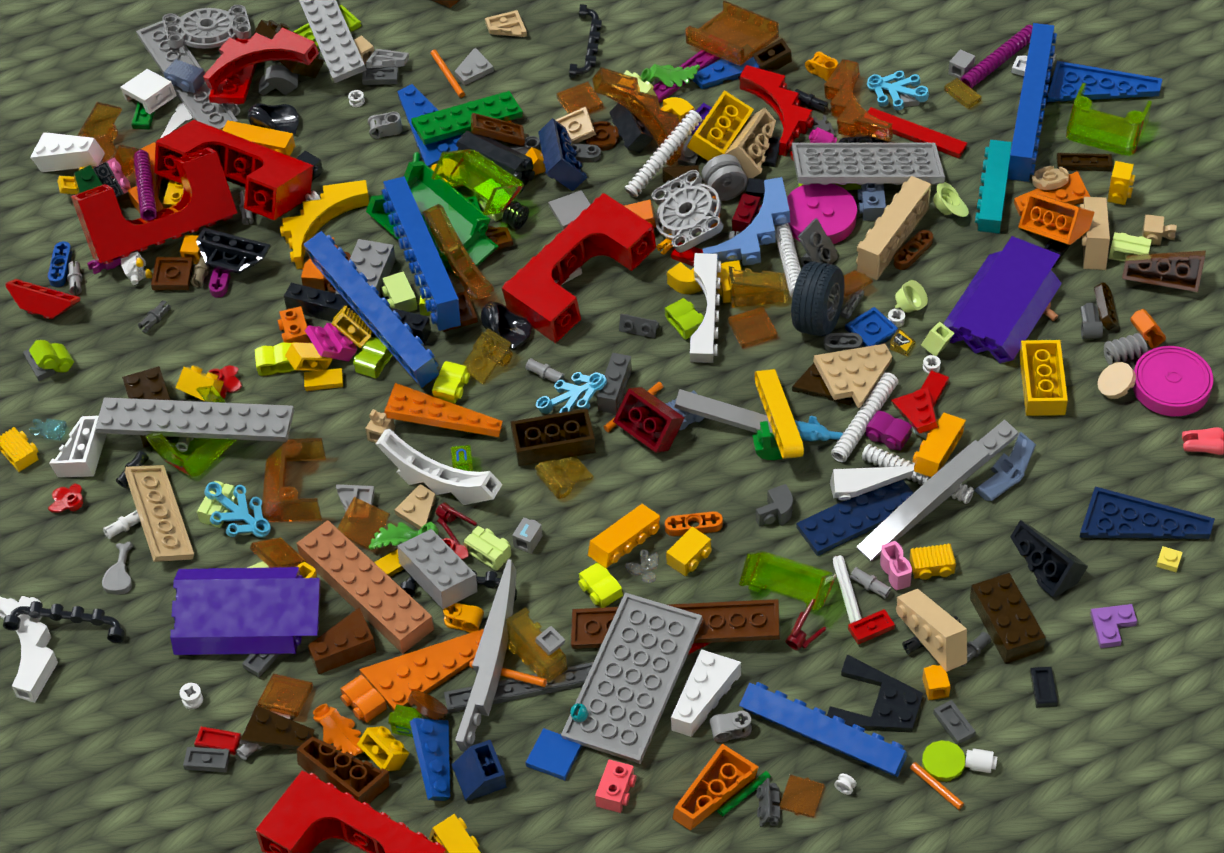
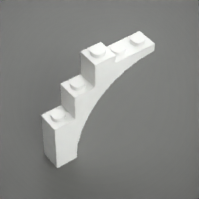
[376,429,503,505]
[0,596,58,703]

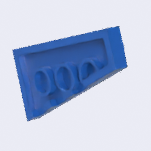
[692,45,768,89]
[410,718,450,801]

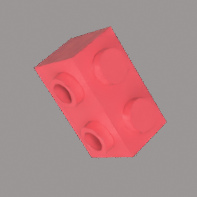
[595,759,637,813]

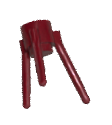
[436,502,477,545]
[785,599,826,651]

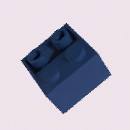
[452,740,507,802]

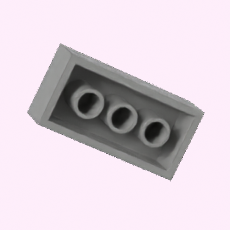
[335,239,396,297]
[397,529,477,609]

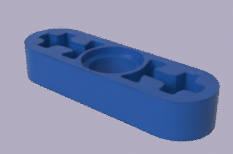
[48,241,72,287]

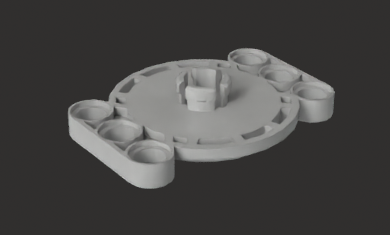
[163,5,251,49]
[652,170,723,252]

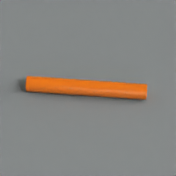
[910,762,964,810]

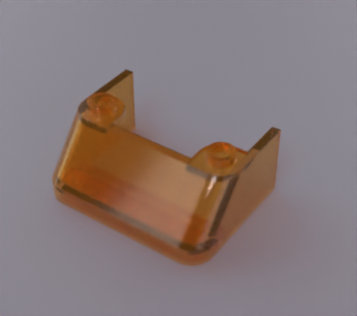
[77,102,142,177]
[262,438,326,522]

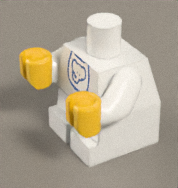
[121,251,153,285]

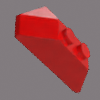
[6,279,81,319]

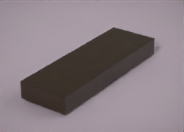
[1056,153,1113,171]

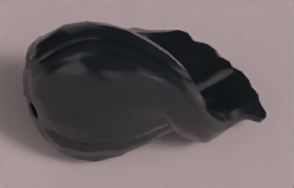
[248,103,299,135]
[481,301,532,349]

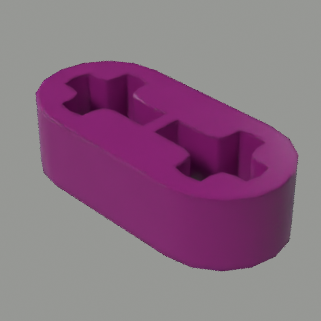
[209,268,230,298]

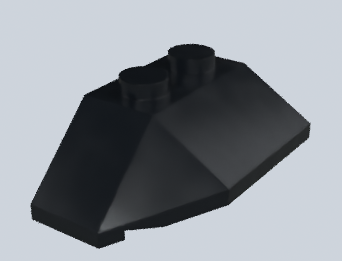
[196,228,271,274]

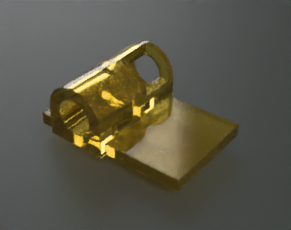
[462,328,513,384]
[535,456,594,499]

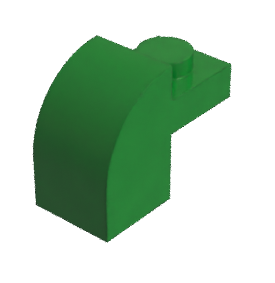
[752,421,783,460]

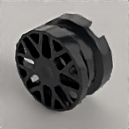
[502,201,529,230]

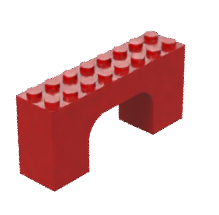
[154,120,313,220]
[71,148,237,264]
[502,193,657,344]
[255,770,447,853]

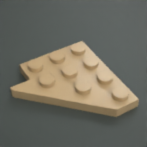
[813,344,892,408]

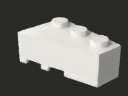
[49,416,107,478]

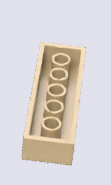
[856,176,931,280]

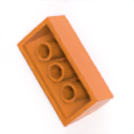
[1018,192,1095,245]

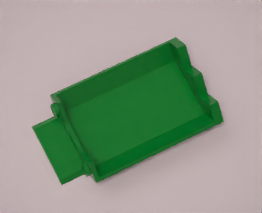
[366,161,499,281]

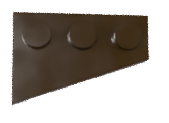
[792,363,854,406]
[239,705,315,750]

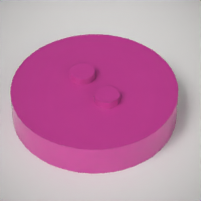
[787,183,857,244]
[1133,346,1213,416]

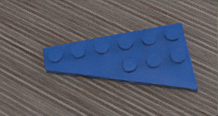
[1047,61,1162,102]
[397,84,463,168]

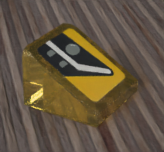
[890,328,916,356]

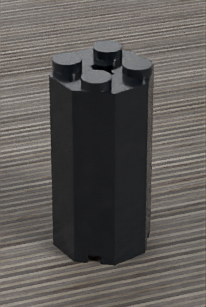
[453,131,535,193]

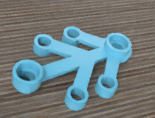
[867,71,929,111]
[536,372,607,414]
[205,482,271,538]

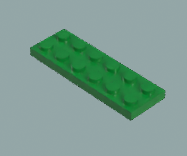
[411,91,523,145]

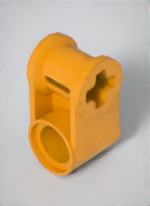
[805,52,838,81]
[443,603,484,633]

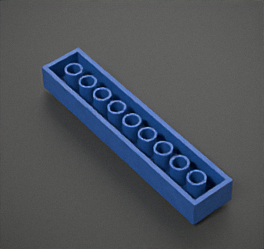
[1007,23,1057,182]
[381,176,461,331]
[304,231,439,388]

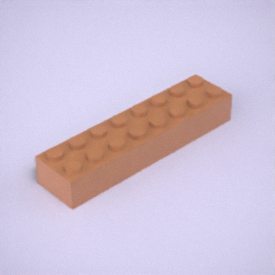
[297,520,434,654]

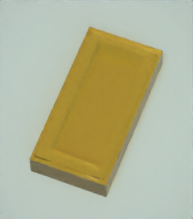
[944,78,982,109]

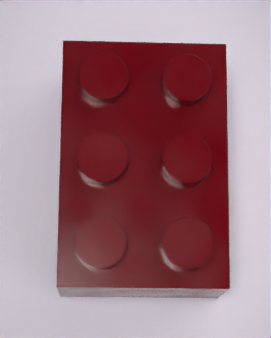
[613,387,685,453]

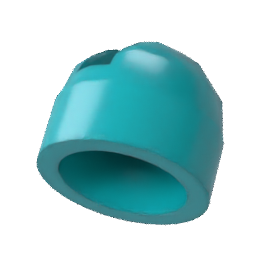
[570,703,588,722]

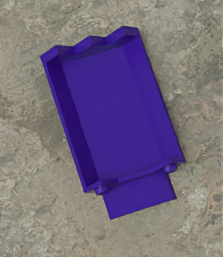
[943,236,1062,363]
[170,567,320,655]

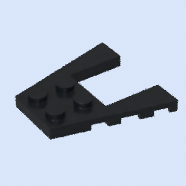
[827,655,923,732]

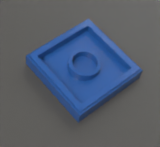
[845,307,899,347]
[526,728,583,780]

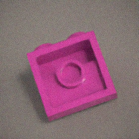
[305,323,357,361]

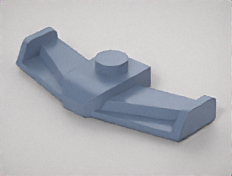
[974,432,1036,501]

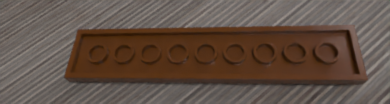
[571,599,780,649]

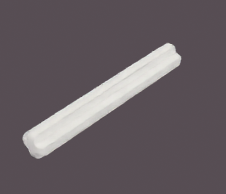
[833,555,862,623]

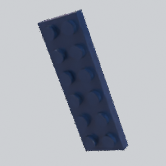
[796,479,913,556]

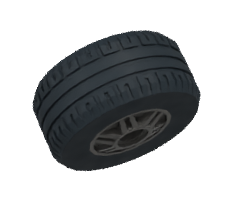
[791,261,845,337]

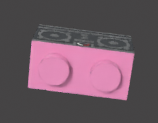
[93,157,131,197]

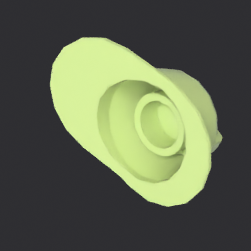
[933,182,969,217]
[895,280,928,313]

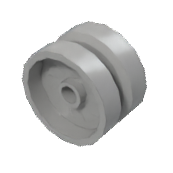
[702,154,748,201]

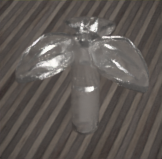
[625,550,659,583]

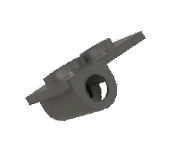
[798,218,838,266]

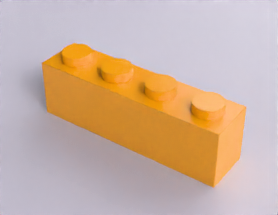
[222,120,295,156]
[912,413,966,477]
[587,504,660,568]

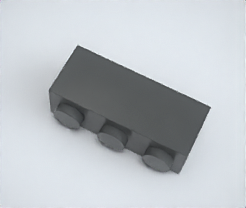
[597,353,632,414]

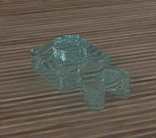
[29,418,67,441]

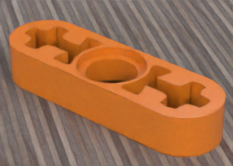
[665,512,723,536]

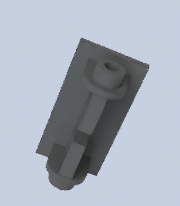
[619,314,659,338]
[756,778,781,827]

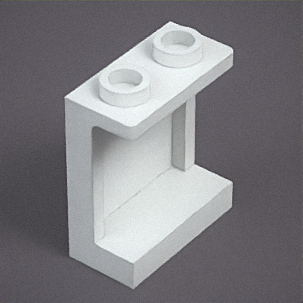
[121,69,177,114]

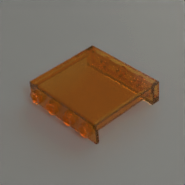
[685,0,779,66]

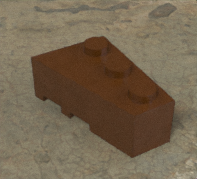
[308,607,376,675]

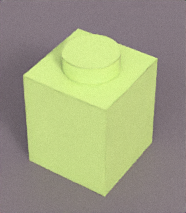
[921,322,955,356]

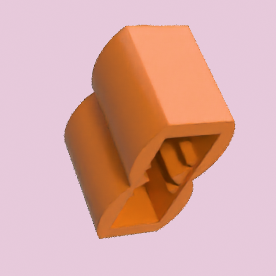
[1130,309,1166,349]
[340,674,387,723]

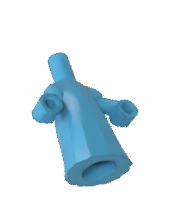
[794,416,843,441]

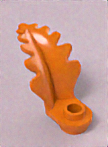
[313,704,363,756]

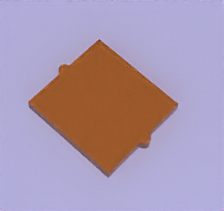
[844,270,873,297]
[779,775,825,818]

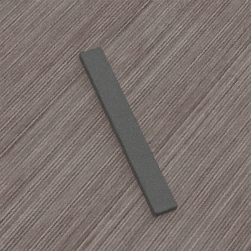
[444,662,593,714]

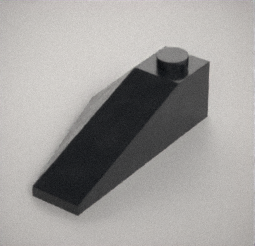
[1010,520,1088,597]

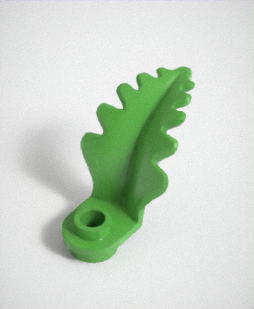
[640,64,700,87]
[369,522,439,550]

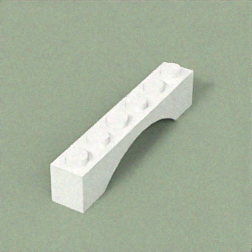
[690,253,721,363]

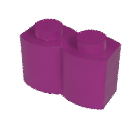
[866,411,912,451]

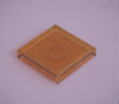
[557,82,603,114]
[728,307,777,348]
[337,497,390,550]
[250,537,306,568]
[257,674,313,717]

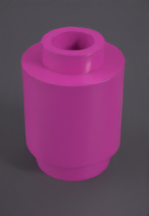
[809,127,837,143]

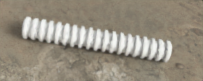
[625,110,702,197]
[774,223,801,297]
[831,373,898,462]
[862,444,974,504]

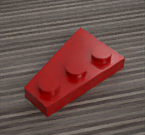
[891,388,938,434]

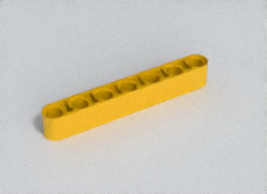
[755,369,804,459]

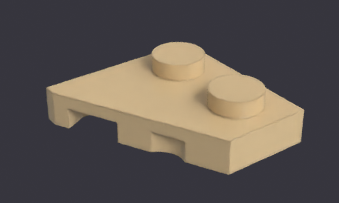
[485,10,527,37]
[395,484,436,530]

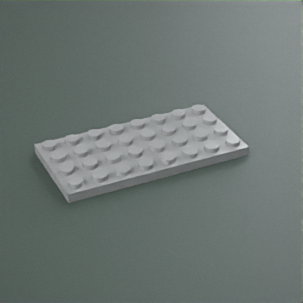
[792,143,945,185]
[561,593,703,764]

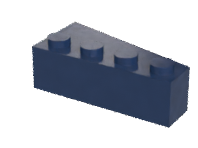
[538,118,587,191]

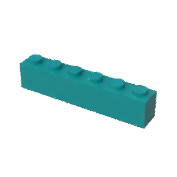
[975,140,1012,234]

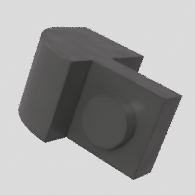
[258,65,299,96]
[756,484,793,527]

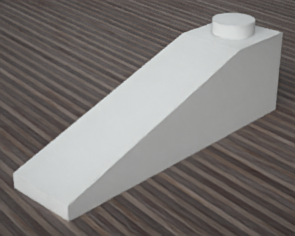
[830,466,914,501]

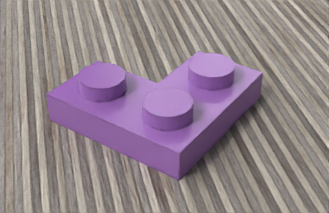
[1090,604,1137,648]

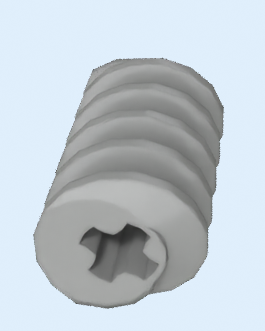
[1104,333,1148,365]

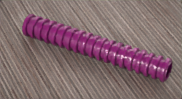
[961,25,1033,89]
[134,150,157,221]

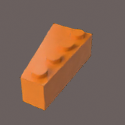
[672,744,758,831]

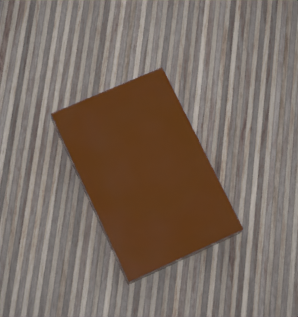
[470,113,525,146]

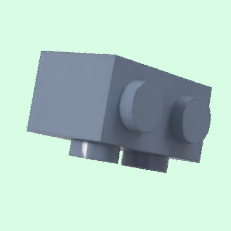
[857,183,886,221]

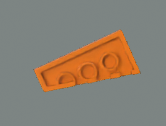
[1014,171,1090,216]

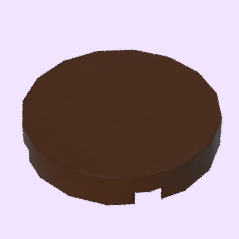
[584,121,619,151]
[407,690,448,720]

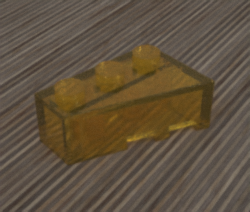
[729,266,788,308]
[506,607,568,682]

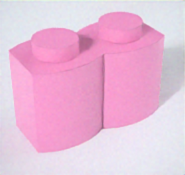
[880,541,912,590]

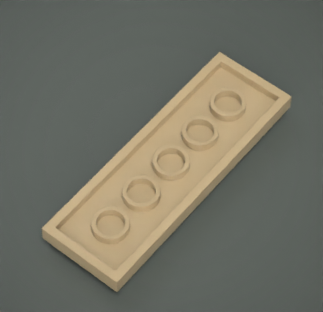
[125,465,194,562]

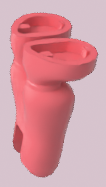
[1182,427,1224,455]

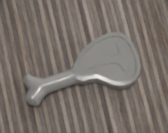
[102,542,133,595]

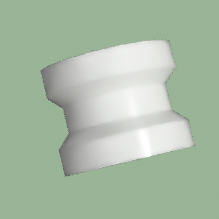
[180,683,203,709]

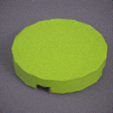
[922,740,966,782]

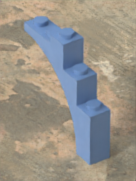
[703,177,790,266]

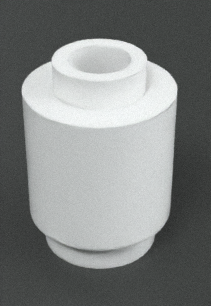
[965,748,997,773]

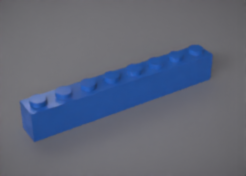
[739,682,908,778]

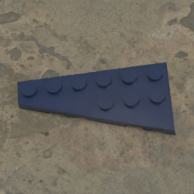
[1079,486,1215,539]

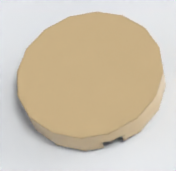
[1032,166,1069,190]
[1098,362,1136,399]

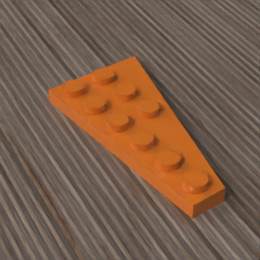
[384,383,503,437]
[359,629,484,715]

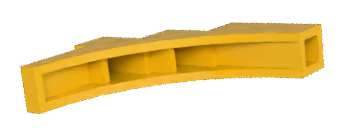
[280,180,369,269]

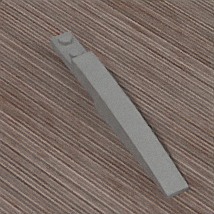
[857,419,1019,562]
[455,559,517,751]

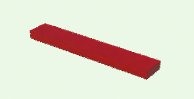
[863,107,967,158]

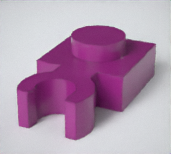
[87,256,121,274]

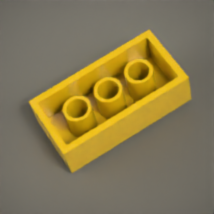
[687,90,754,161]
[1019,340,1068,416]

